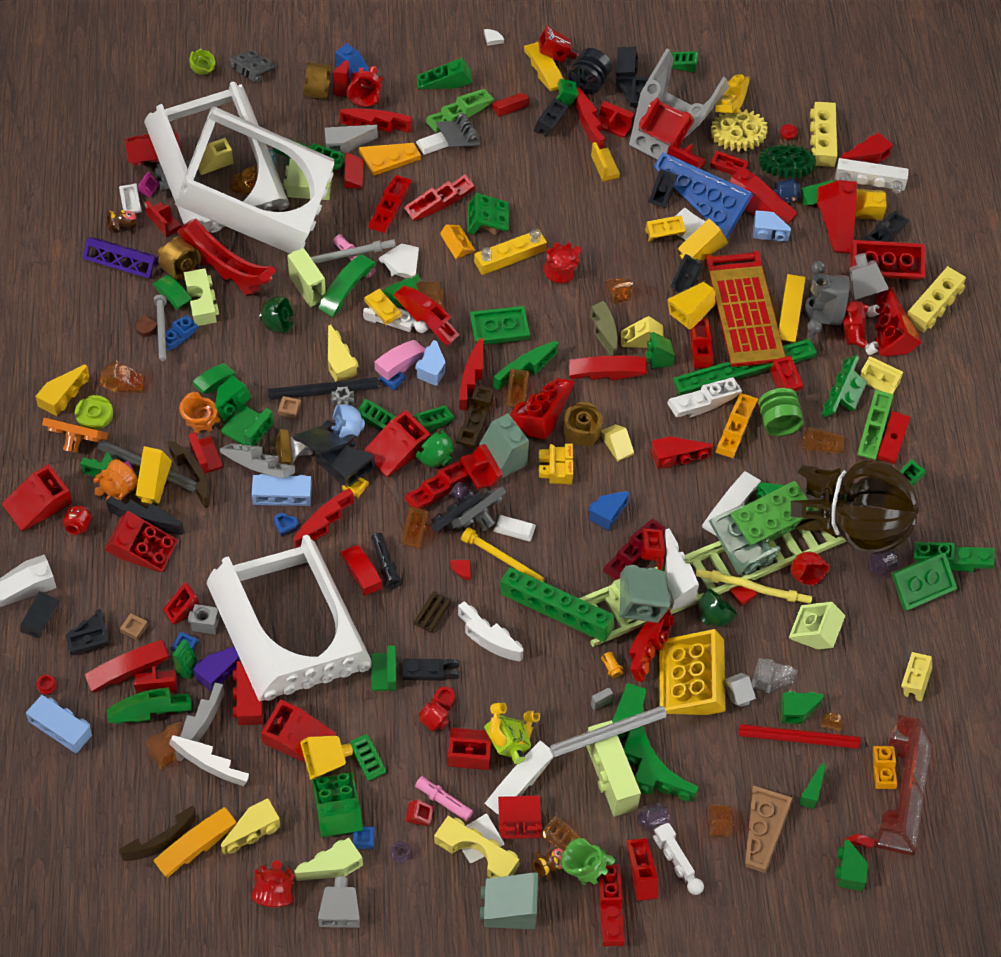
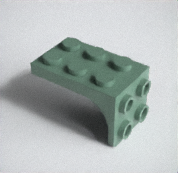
[709,504,781,575]

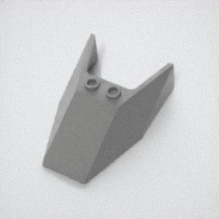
[629,48,730,160]

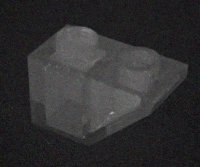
[751,658,798,693]

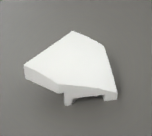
[379,244,419,278]

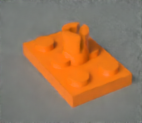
[42,418,109,453]

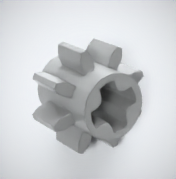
[332,386,354,405]

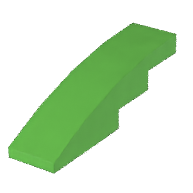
[426,89,494,133]
[857,389,894,460]

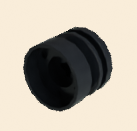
[568,48,612,94]

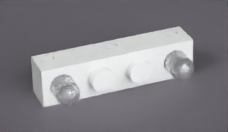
[835,158,909,194]

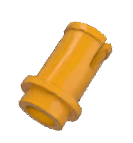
[601,652,623,679]

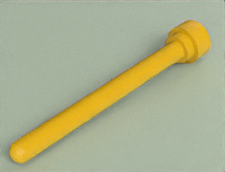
[461,527,544,582]

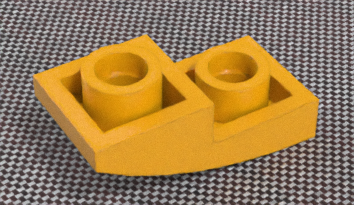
[873,746,897,789]

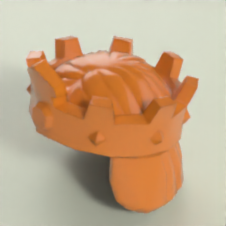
[179,392,220,433]
[93,460,138,502]

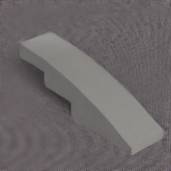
[220,443,295,478]
[175,683,224,761]

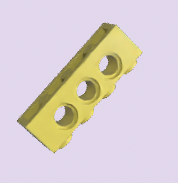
[810,102,837,167]
[907,266,966,333]

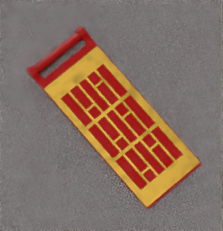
[705,250,785,367]

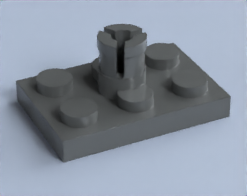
[447,486,506,531]

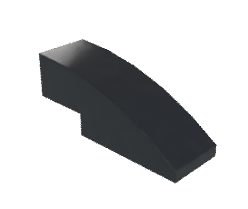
[863,211,909,242]

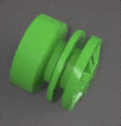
[758,388,804,436]

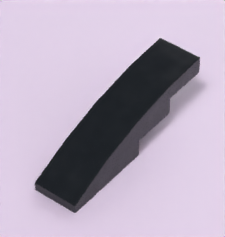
[106,496,184,535]

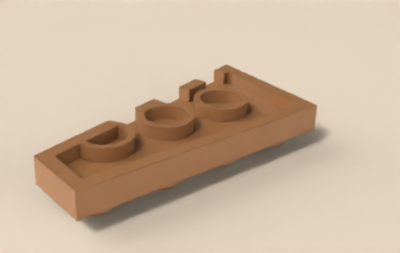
[745,786,793,873]

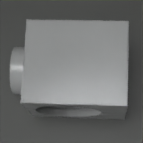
[188,604,220,635]
[724,673,756,706]

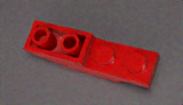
[394,285,460,346]
[629,609,674,682]
[598,864,625,946]

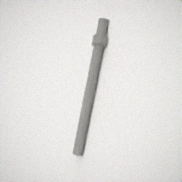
[310,239,396,264]

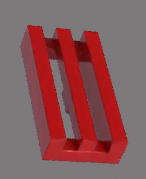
[710,151,749,175]

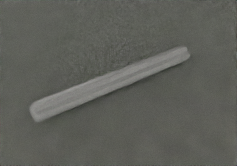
[550,706,667,757]

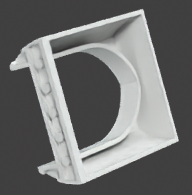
[144,82,290,233]
[175,106,334,254]
[207,535,372,702]

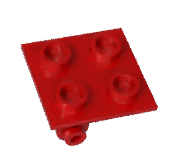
[498,796,542,839]

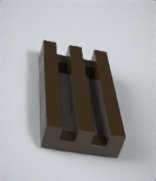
[414,591,451,633]

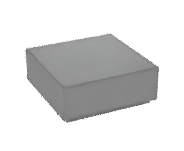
[591,688,613,711]

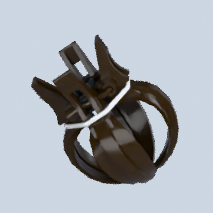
[790,461,919,553]

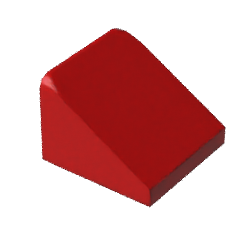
[405,799,434,826]

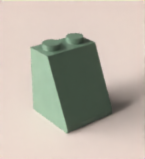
[478,413,529,479]
[619,565,670,623]
[480,873,538,929]

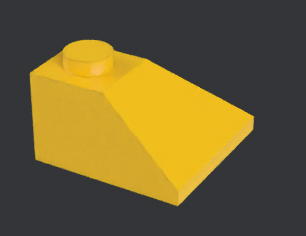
[855,189,886,220]

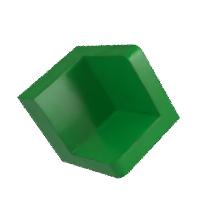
[556,79,578,108]

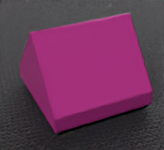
[138,172,159,197]

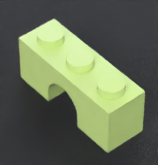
[184,269,219,326]

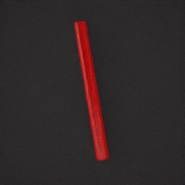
[738,724,861,749]

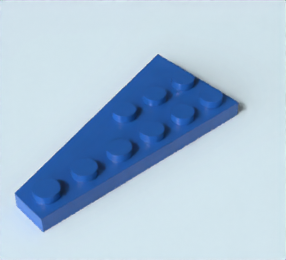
[654,152,753,239]

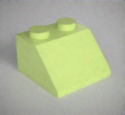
[789,602,845,649]

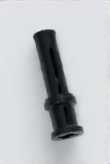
[371,533,402,589]

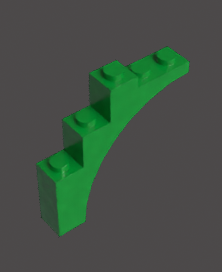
[612,683,698,802]

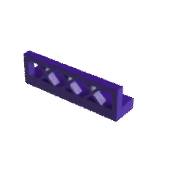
[82,237,159,278]

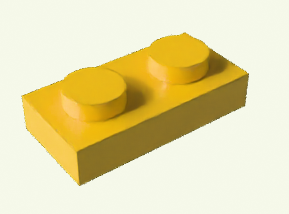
[364,289,401,325]

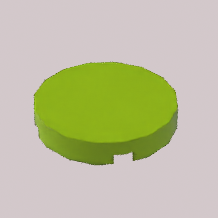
[75,395,114,430]

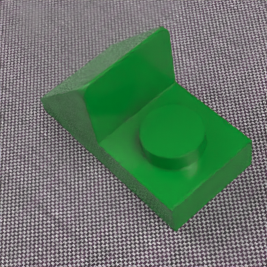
[80,451,112,478]

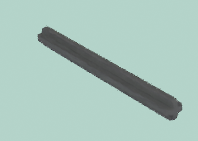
[97,440,198,492]

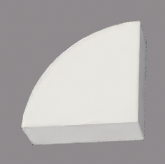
[484,29,504,46]

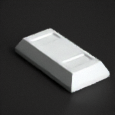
[416,132,449,155]
[119,184,142,214]
[493,515,536,542]

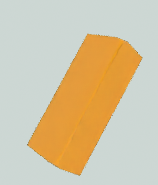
[440,225,475,259]

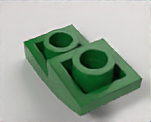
[153,275,192,310]
[192,363,235,394]

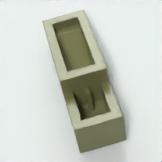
[590,301,617,356]

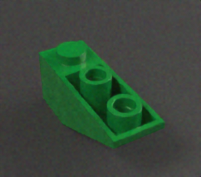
[417,58,472,90]

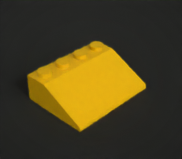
[659,629,726,715]

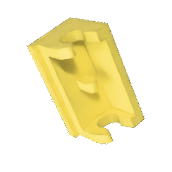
[860,356,903,394]
[901,652,932,701]

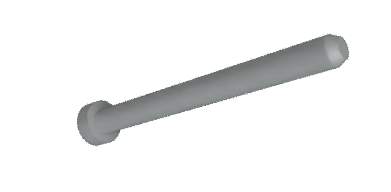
[154,295,167,361]

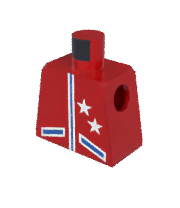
[538,26,578,62]

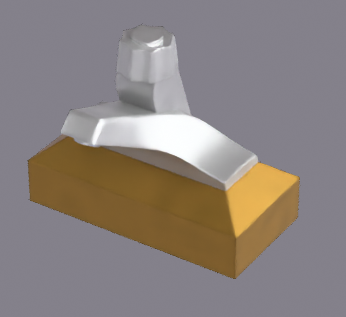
[275,429,313,465]

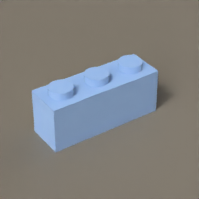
[252,474,312,506]
[26,695,92,754]

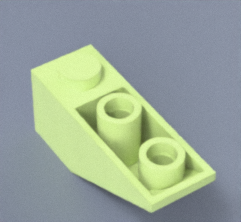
[294,838,363,881]

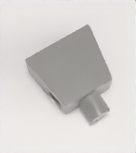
[850,253,888,300]
[318,876,360,928]

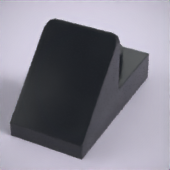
[648,168,678,208]

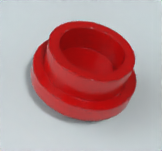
[780,124,798,140]
[36,675,57,695]

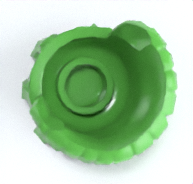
[561,838,616,885]

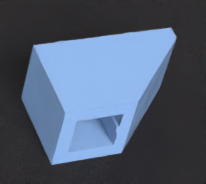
[753,211,791,242]
[415,340,445,386]

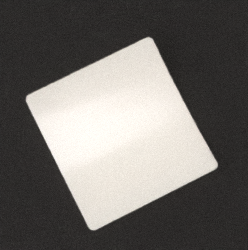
[676,208,706,240]
[462,814,504,863]

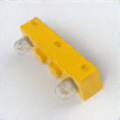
[474,229,547,275]

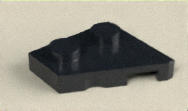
[616,75,649,108]
[65,609,110,656]

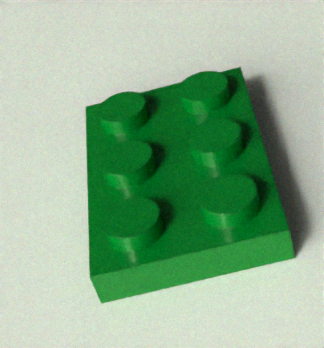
[470,306,530,345]
[891,552,957,610]

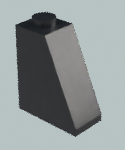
[315,446,376,488]

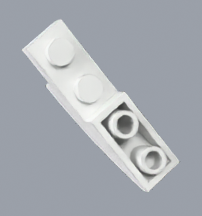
[667,377,742,418]
[458,601,523,662]

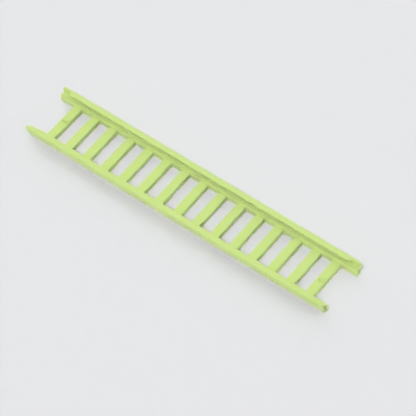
[579,507,847,647]

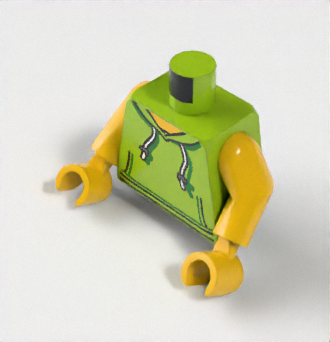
[484,703,540,764]

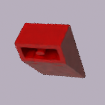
[363,410,431,477]
[1,464,72,532]
[104,511,178,573]
[261,699,336,763]

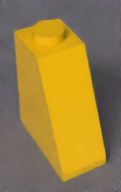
[678,219,728,261]
[667,282,716,330]
[136,446,172,505]

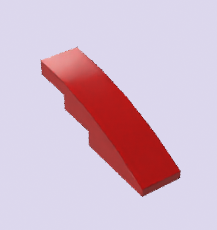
[575,87,605,149]
[340,109,412,133]
[404,174,476,221]
[368,175,412,233]
[459,339,483,410]
[569,356,647,381]
[404,460,470,512]
[293,487,354,548]
[85,640,170,693]

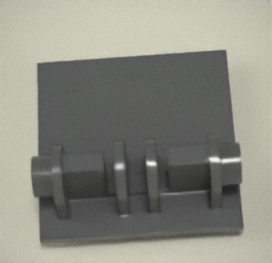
[229,50,276,82]
[436,113,480,147]

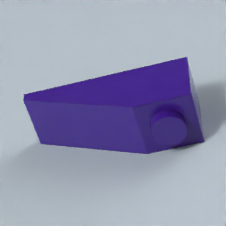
[193,646,242,692]

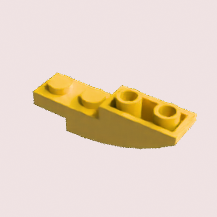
[715,74,750,113]

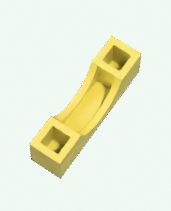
[434,816,519,878]

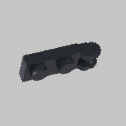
[403,659,460,681]

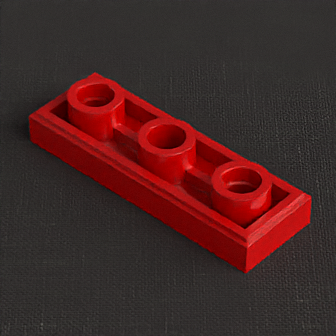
[877,411,910,464]

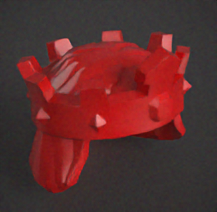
[346,66,383,107]
[544,242,581,284]
[251,860,295,907]

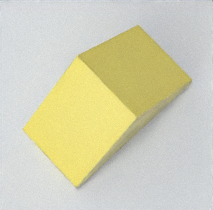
[600,424,634,462]

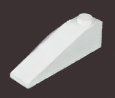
[664,529,699,610]
[0,555,57,607]

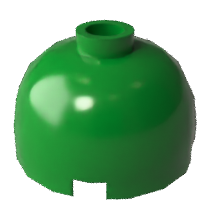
[416,430,454,468]

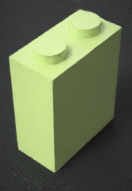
[283,158,333,200]
[287,248,326,307]

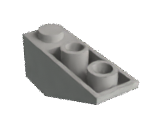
[325,125,378,154]

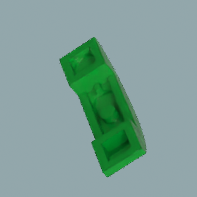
[318,254,376,318]

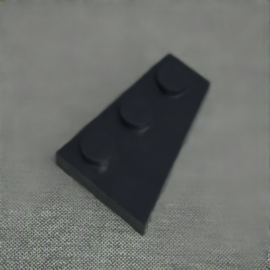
[429,489,483,533]

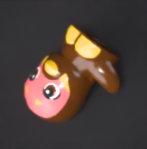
[106,210,137,233]
[532,848,564,881]

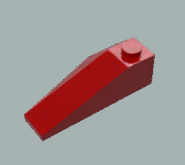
[729,167,797,225]
[817,180,857,254]
[875,286,922,357]
[509,378,575,439]

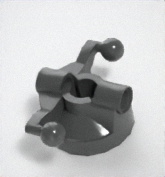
[803,261,849,339]

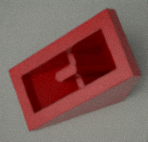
[163,582,199,624]

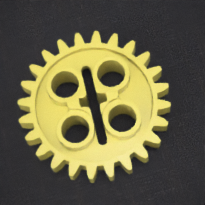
[711,109,767,152]

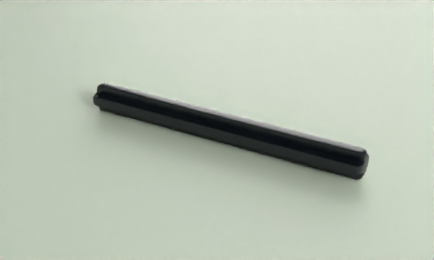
[268,377,380,399]

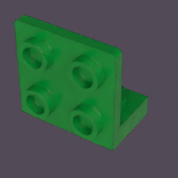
[467,193,509,235]
[221,405,274,446]

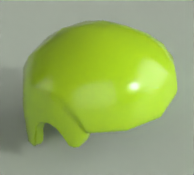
[189,49,216,75]

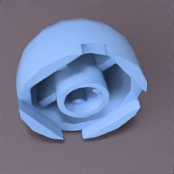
[332,404,365,440]

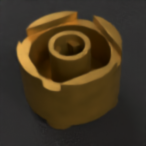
[303,62,331,100]
[158,237,201,280]
[564,402,603,446]

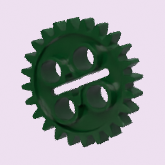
[759,144,816,179]

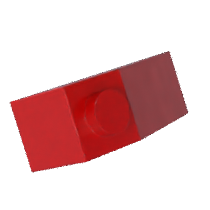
[626,838,658,901]

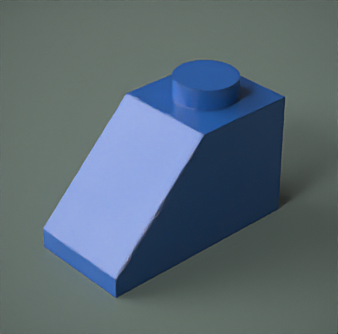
[335,43,369,78]
[588,491,629,531]

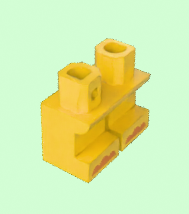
[539,444,573,485]

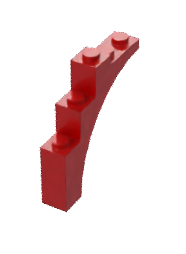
[176,218,276,295]

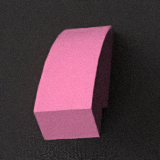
[375,340,425,380]

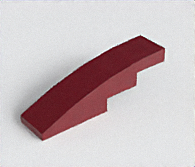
[603,519,667,580]

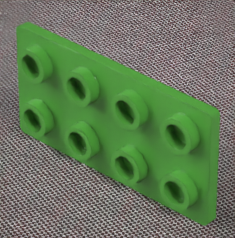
[731,481,815,546]

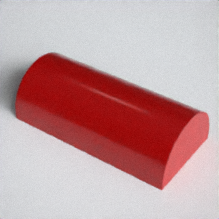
[849,240,925,280]

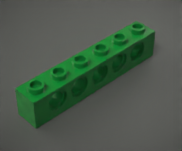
[500,567,614,643]

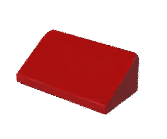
[333,60,350,97]
[491,92,530,117]
[344,153,364,188]

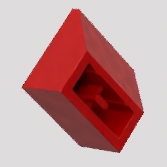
[448,728,491,770]

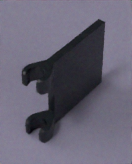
[294,420,357,455]

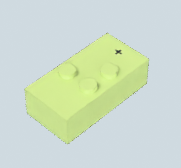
[586,720,641,817]

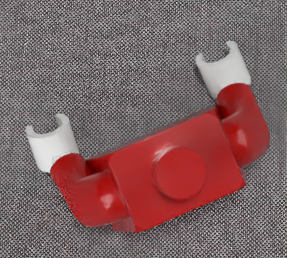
[844,301,879,355]

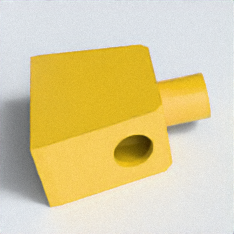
[300,736,353,780]

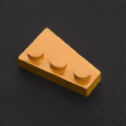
[359,143,421,176]

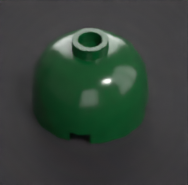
[260,296,293,333]
[698,588,737,627]

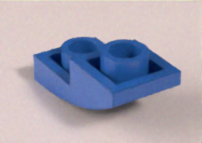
[157,315,199,351]

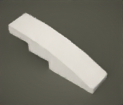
[702,471,761,536]
[169,735,249,786]
[485,741,554,815]

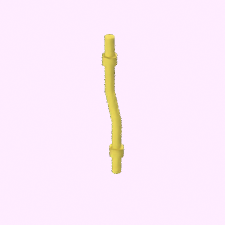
[695,569,812,604]

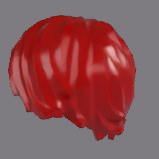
[791,551,830,587]

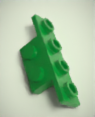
[821,355,867,418]

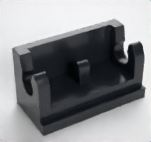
[615,46,638,77]
[534,98,568,137]
[670,254,704,293]
[20,591,59,638]

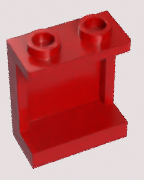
[639,97,694,148]

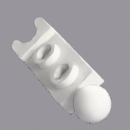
[363,307,429,333]
[653,823,704,895]

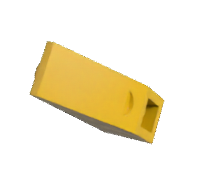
[35,364,89,416]

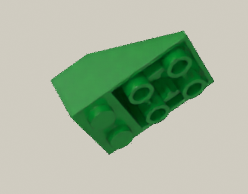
[312,772,363,837]

